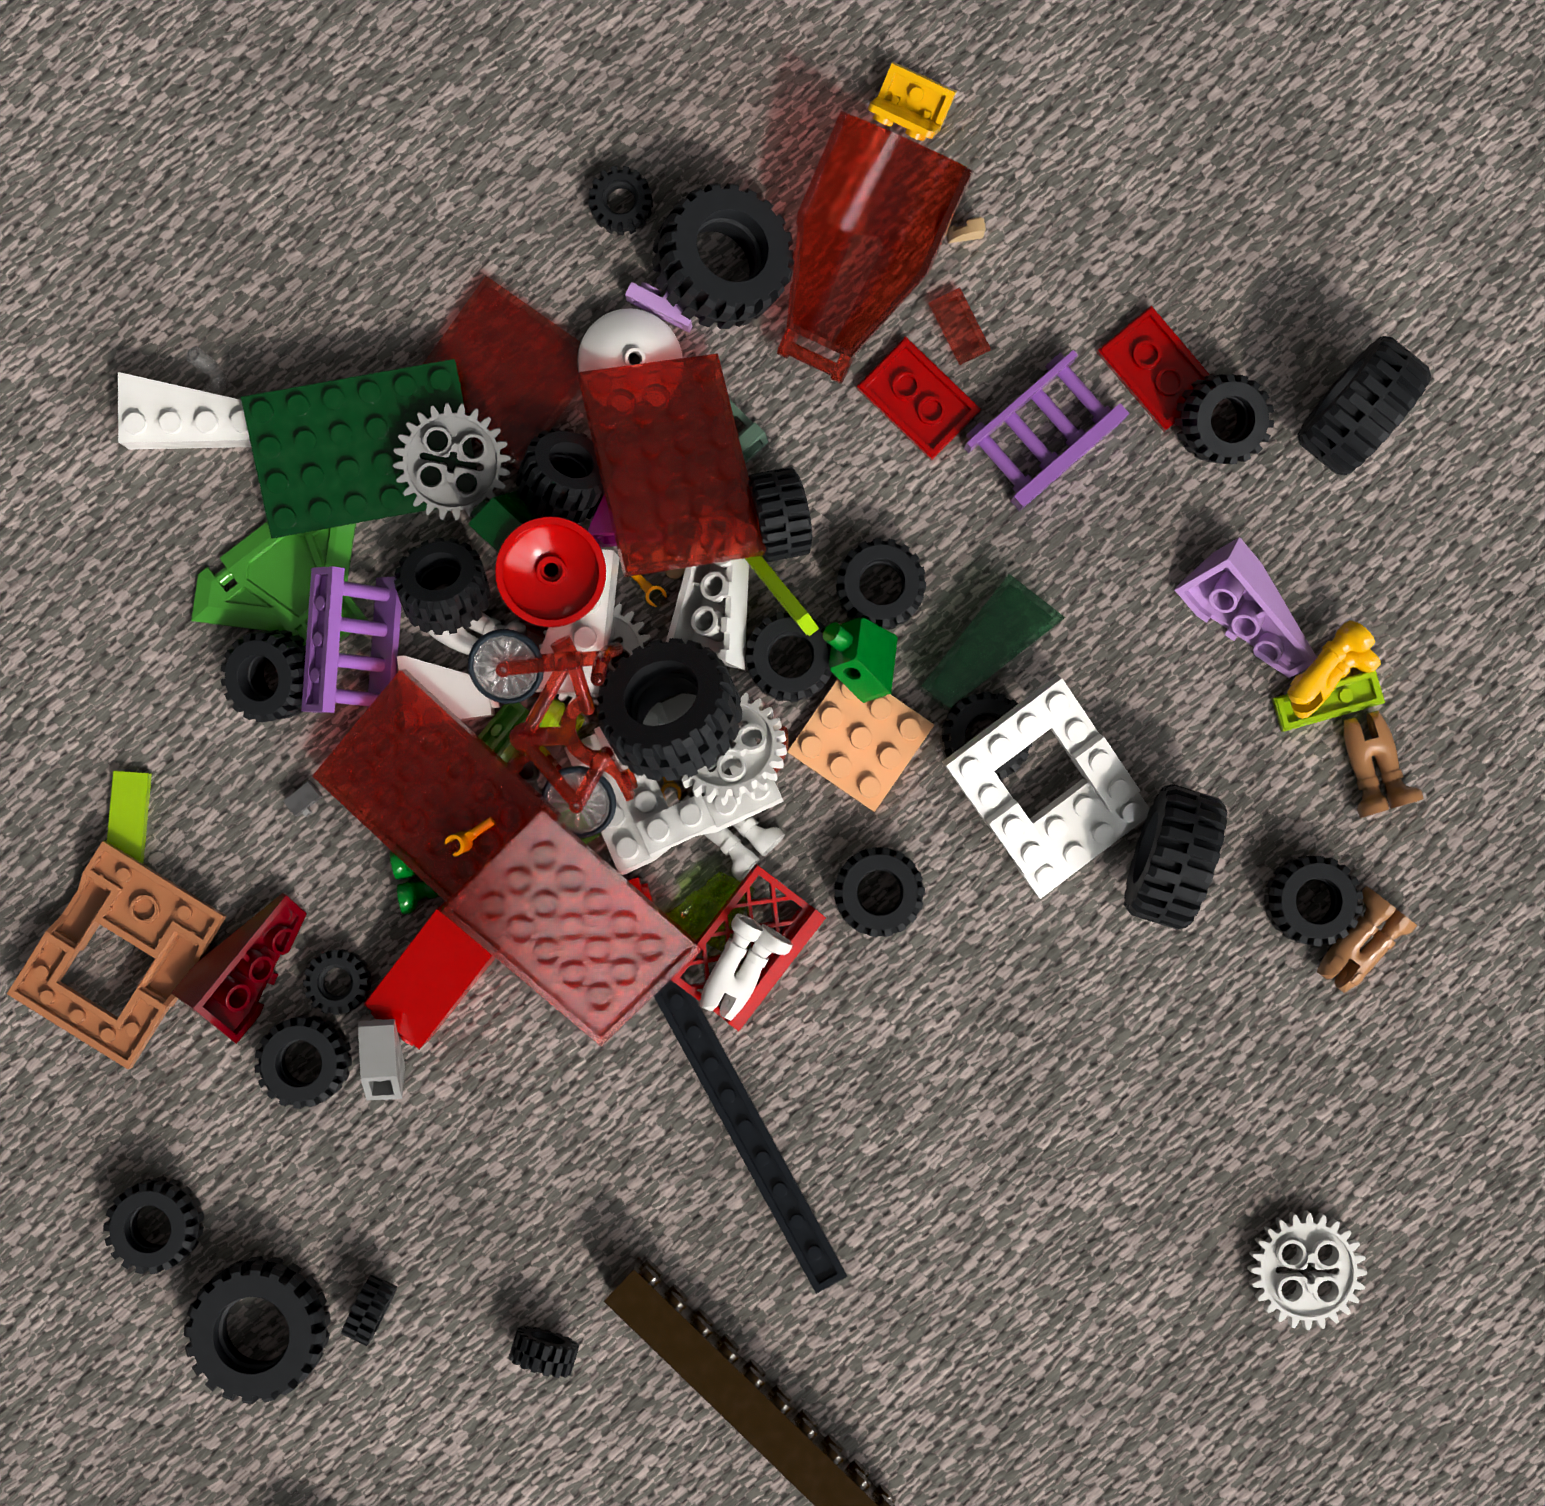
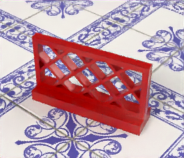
[669,864,826,1031]

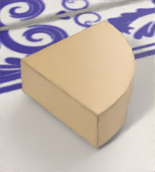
[946,217,986,243]

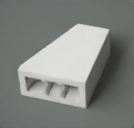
[397,655,500,729]

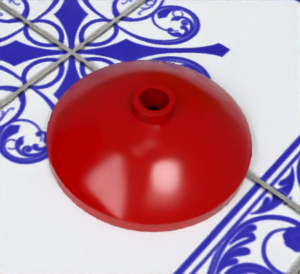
[495,516,606,627]

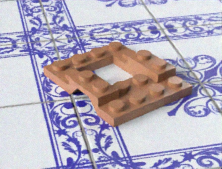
[7,841,227,1069]

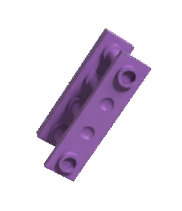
[964,350,1130,511]
[301,566,401,719]

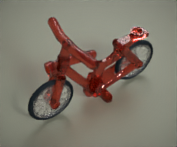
[468,629,638,838]

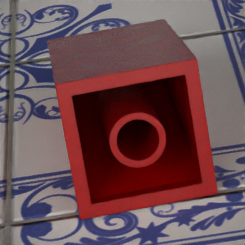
[364,894,513,1050]

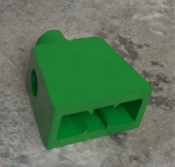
[823,617,898,703]

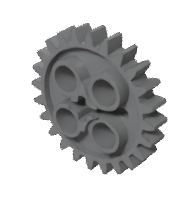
[393,403,511,520]

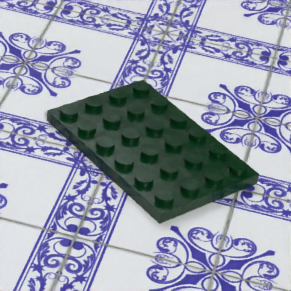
[241,359,477,539]

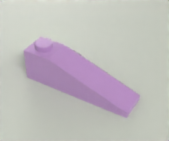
[1175,537,1317,678]

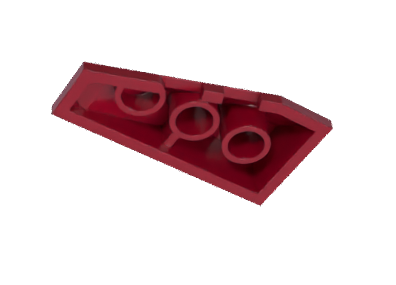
[171,893,307,1044]

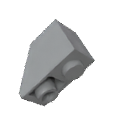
[358,1019,405,1101]

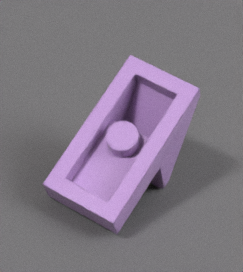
[625,282,692,333]

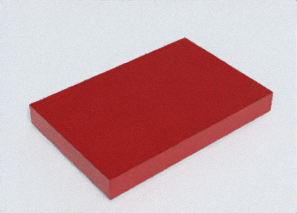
[1096,306,1210,432]
[856,336,981,461]

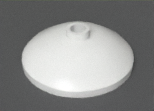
[577,308,683,416]

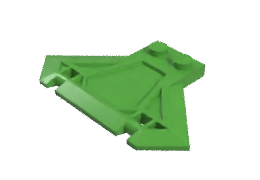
[191,521,368,645]

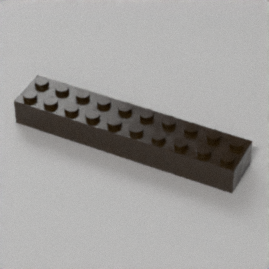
[604,1257,896,1506]

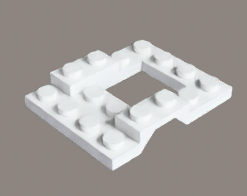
[942,675,1150,899]
[564,694,784,876]

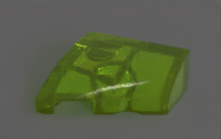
[660,871,755,952]

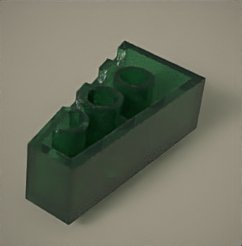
[919,574,1065,710]

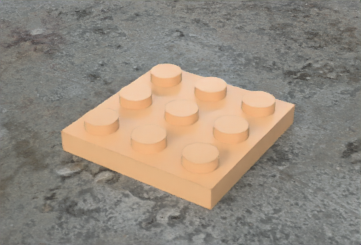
[787,679,934,812]

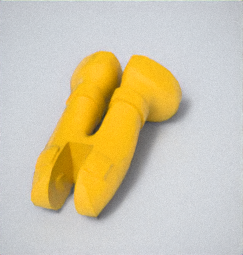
[1287,620,1381,719]

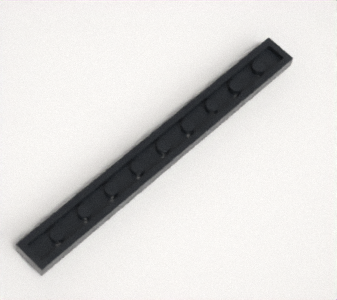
[644,961,848,1294]

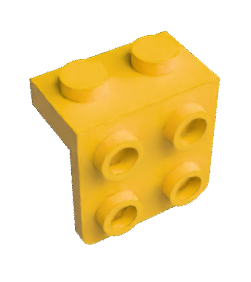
[867,62,957,141]

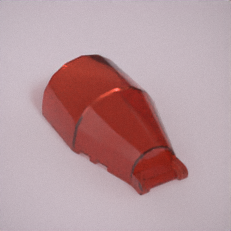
[777,111,974,384]

